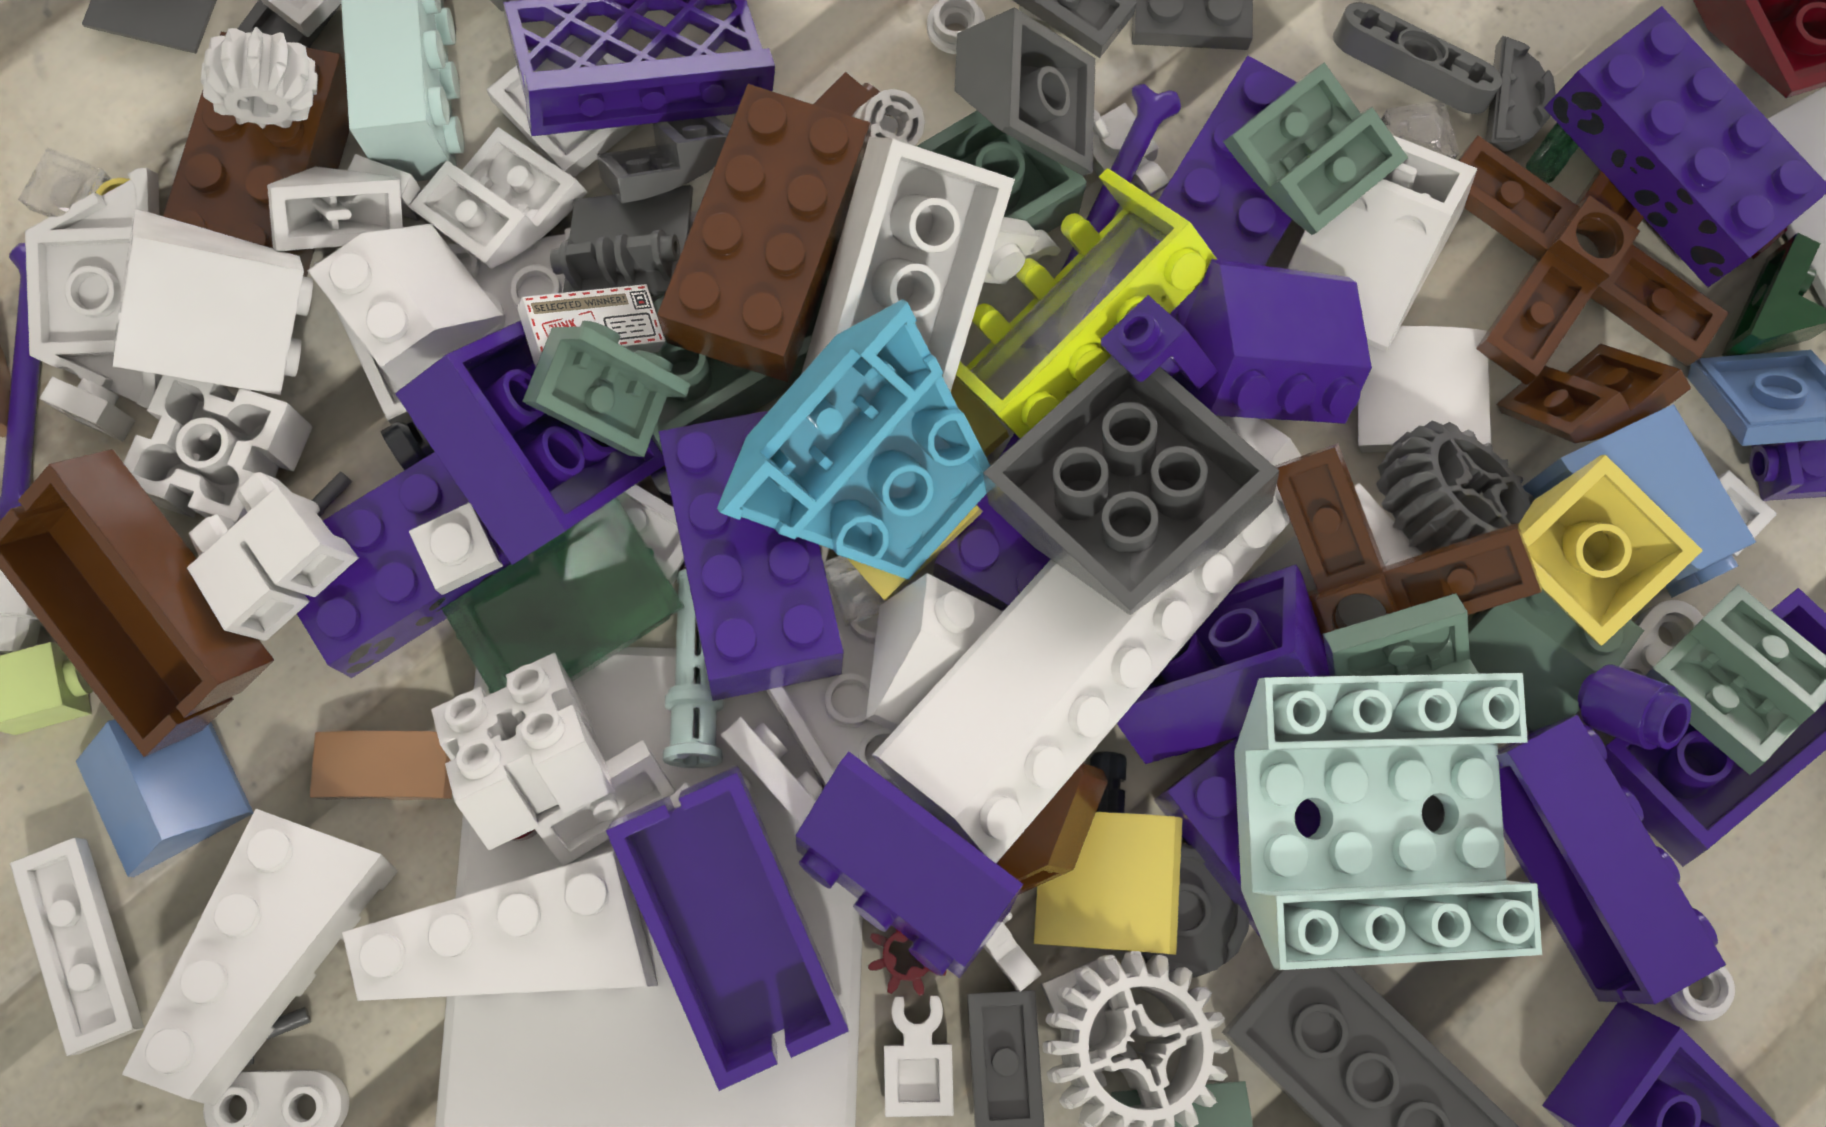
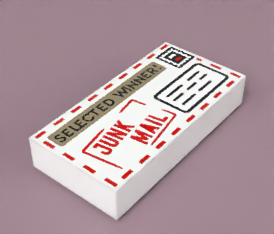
[517,284,665,367]

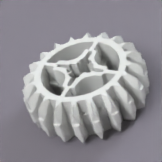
[1042,951,1231,1127]

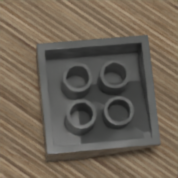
[983,356,1279,615]

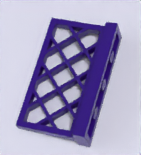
[503,0,775,137]

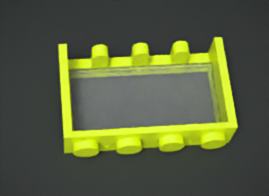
[956,168,1218,439]

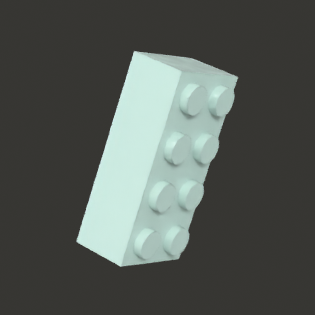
[341,0,464,181]

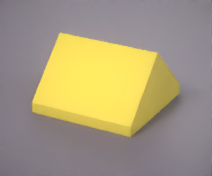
[1519,455,1703,646]

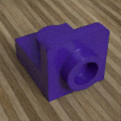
[1101,295,1218,390]
[1749,439,1826,501]

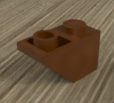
[996,763,1108,895]

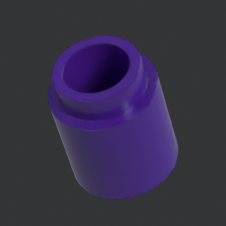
[1578,664,1691,750]

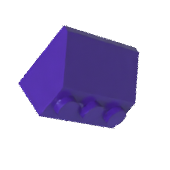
[1172,259,1372,424]
[1117,564,1330,764]
[795,751,1023,978]

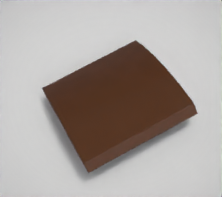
[1496,343,1691,444]

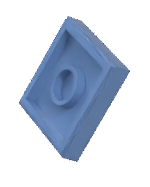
[1687,350,1826,446]

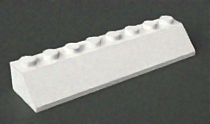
[872,416,1301,863]

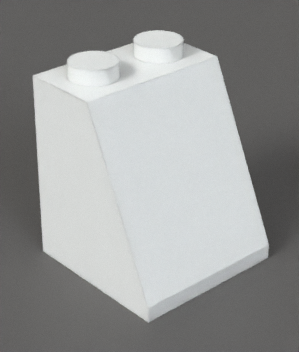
[112,209,313,395]

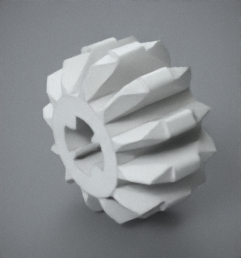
[201,27,318,129]

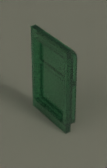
[442,498,685,694]

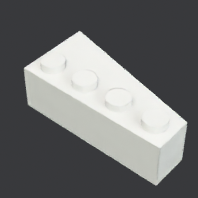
[122,809,398,1106]
[342,852,658,1001]

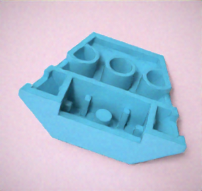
[717,299,990,580]

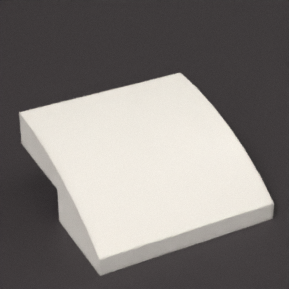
[409,127,587,269]
[1358,326,1491,453]

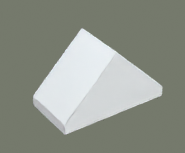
[267,166,403,251]

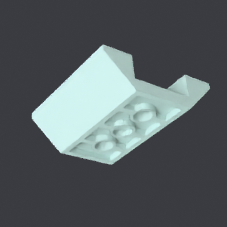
[1234,673,1542,970]

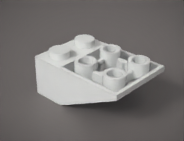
[1287,136,1477,352]

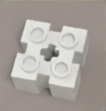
[123,375,313,524]
[431,652,615,850]

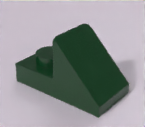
[1722,233,1826,356]

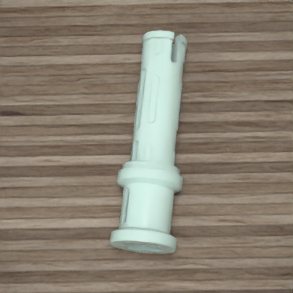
[663,569,724,768]

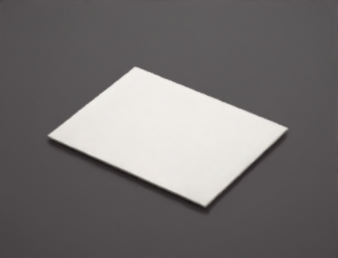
[435,642,863,1127]

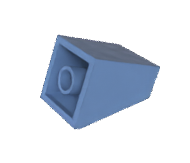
[1522,404,1756,598]

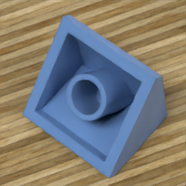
[76,719,254,877]

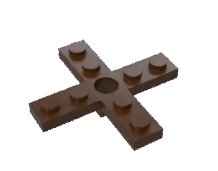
[1458,135,1729,385]
[1275,443,1542,646]

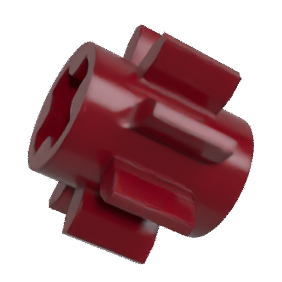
[868,927,947,996]

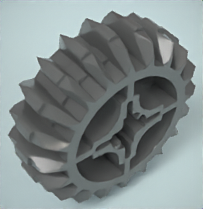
[1376,420,1535,554]

